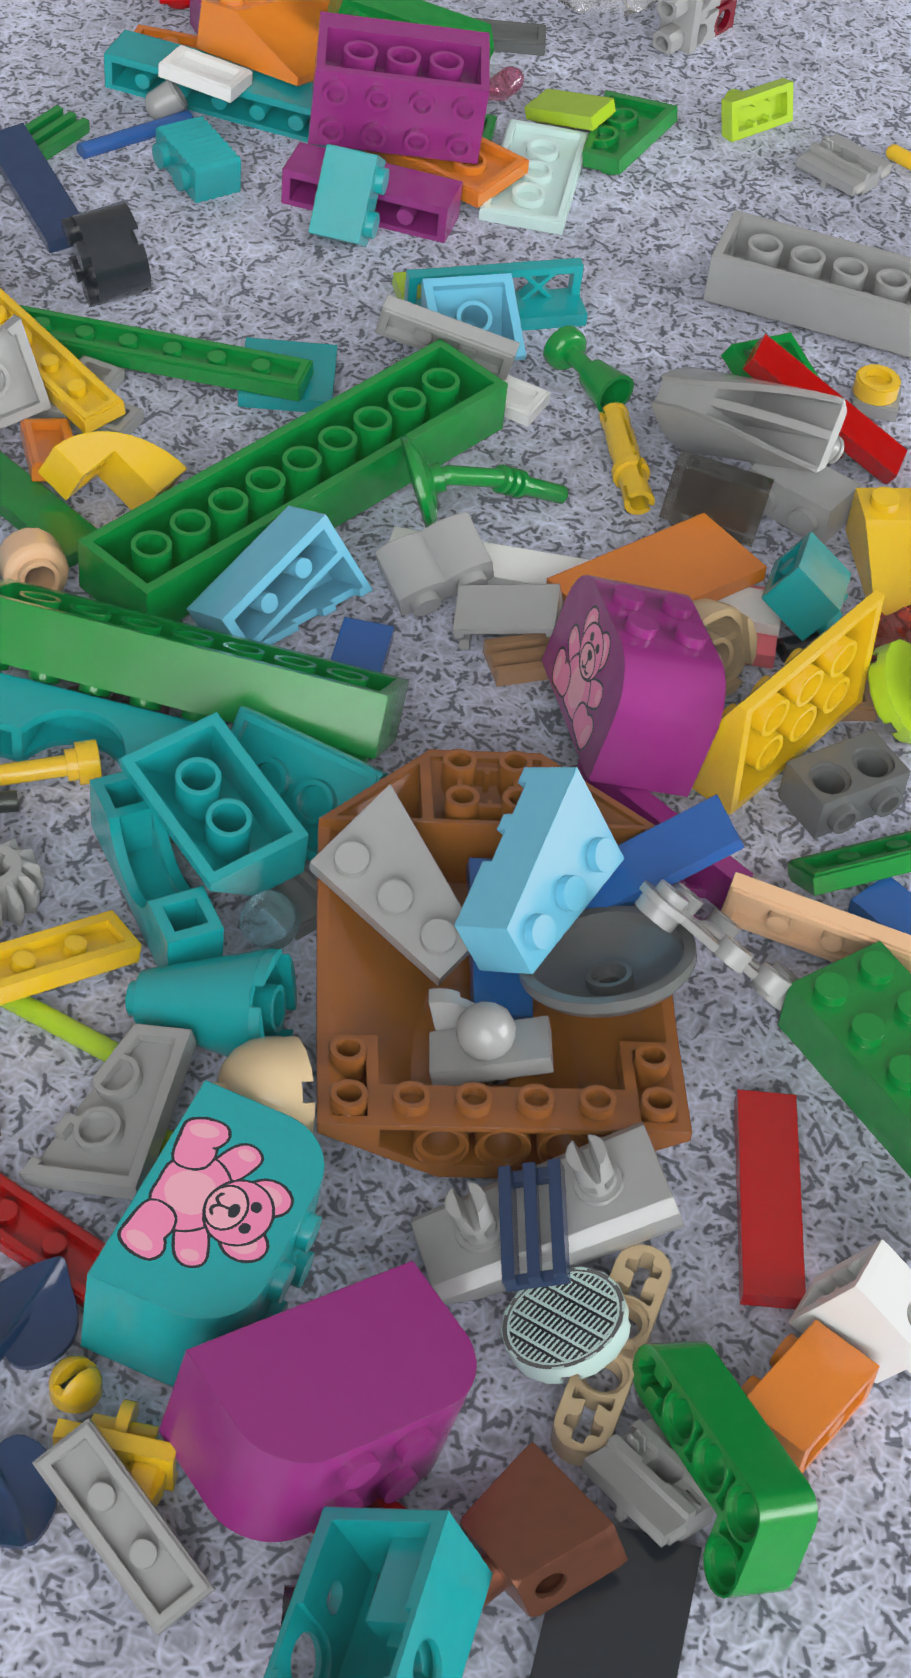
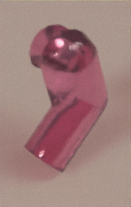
[488,66,524,101]

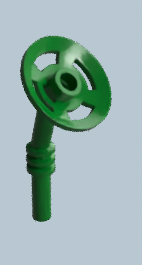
[400,435,568,528]

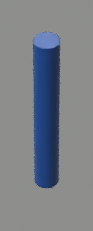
[76,110,193,160]

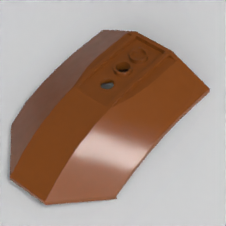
[316,749,692,1178]

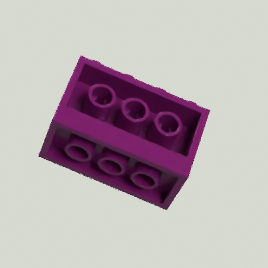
[308,11,490,164]

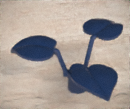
[0,1256,79,1549]

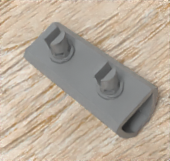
[651,367,847,473]
[411,1121,685,1305]

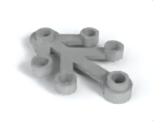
[634,879,799,1011]

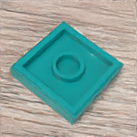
[238,337,338,413]

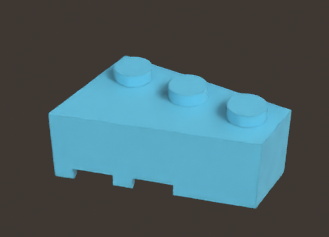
[187,506,373,645]
[454,767,625,974]

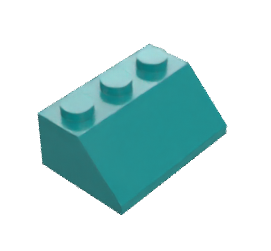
[119,712,309,896]

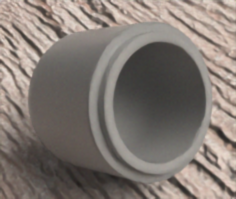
[145,80,188,120]

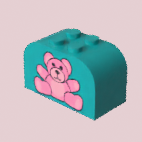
[80,1080,325,1387]

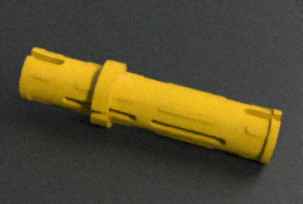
[599,402,655,515]

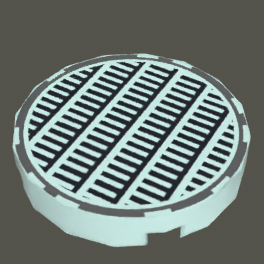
[501,1267,631,1384]

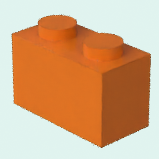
[741,1320,880,1474]

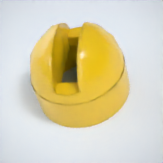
[48,1355,103,1414]

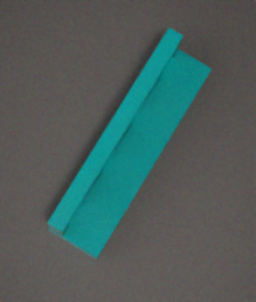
[404,258,588,331]

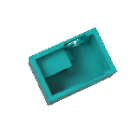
[263,1507,493,1678]

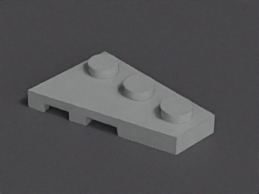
[19,1023,197,1200]

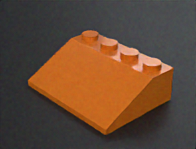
[196,0,330,86]

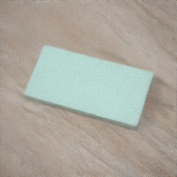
[479,119,589,235]

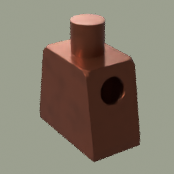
[459,1442,628,1617]

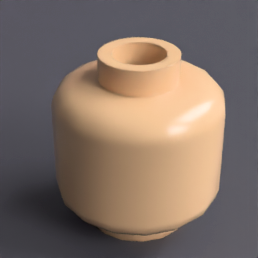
[0,528,69,591]

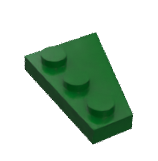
[582,90,677,175]

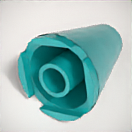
[125,948,297,1057]

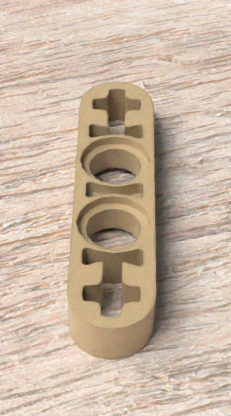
[550,1244,672,1467]

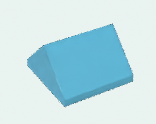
[421,273,526,361]

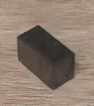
[659,450,775,548]

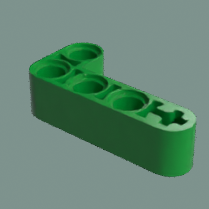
[632,1340,818,1599]

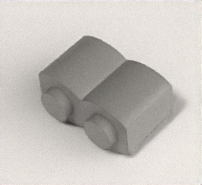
[375,512,494,616]

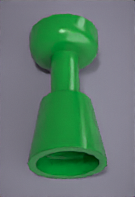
[543,325,634,413]

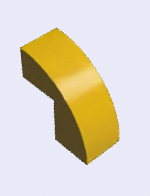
[38,431,187,510]

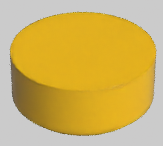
[852,364,901,406]

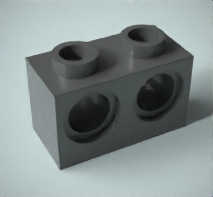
[778,730,911,839]

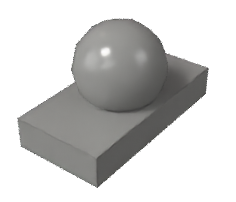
[429,1001,554,1086]

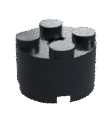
[61,202,151,307]

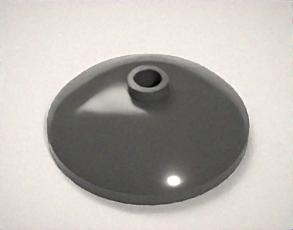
[518,906,697,1018]

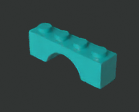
[0,672,195,771]
[90,771,224,967]

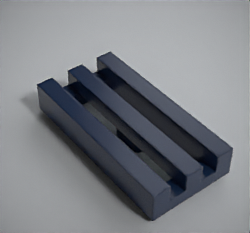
[498,1158,571,1292]

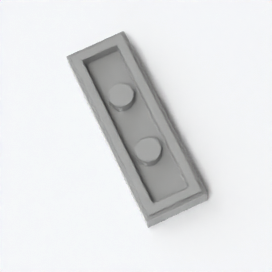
[375,294,520,380]
[32,1418,216,1635]

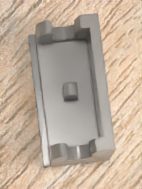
[453,584,564,650]

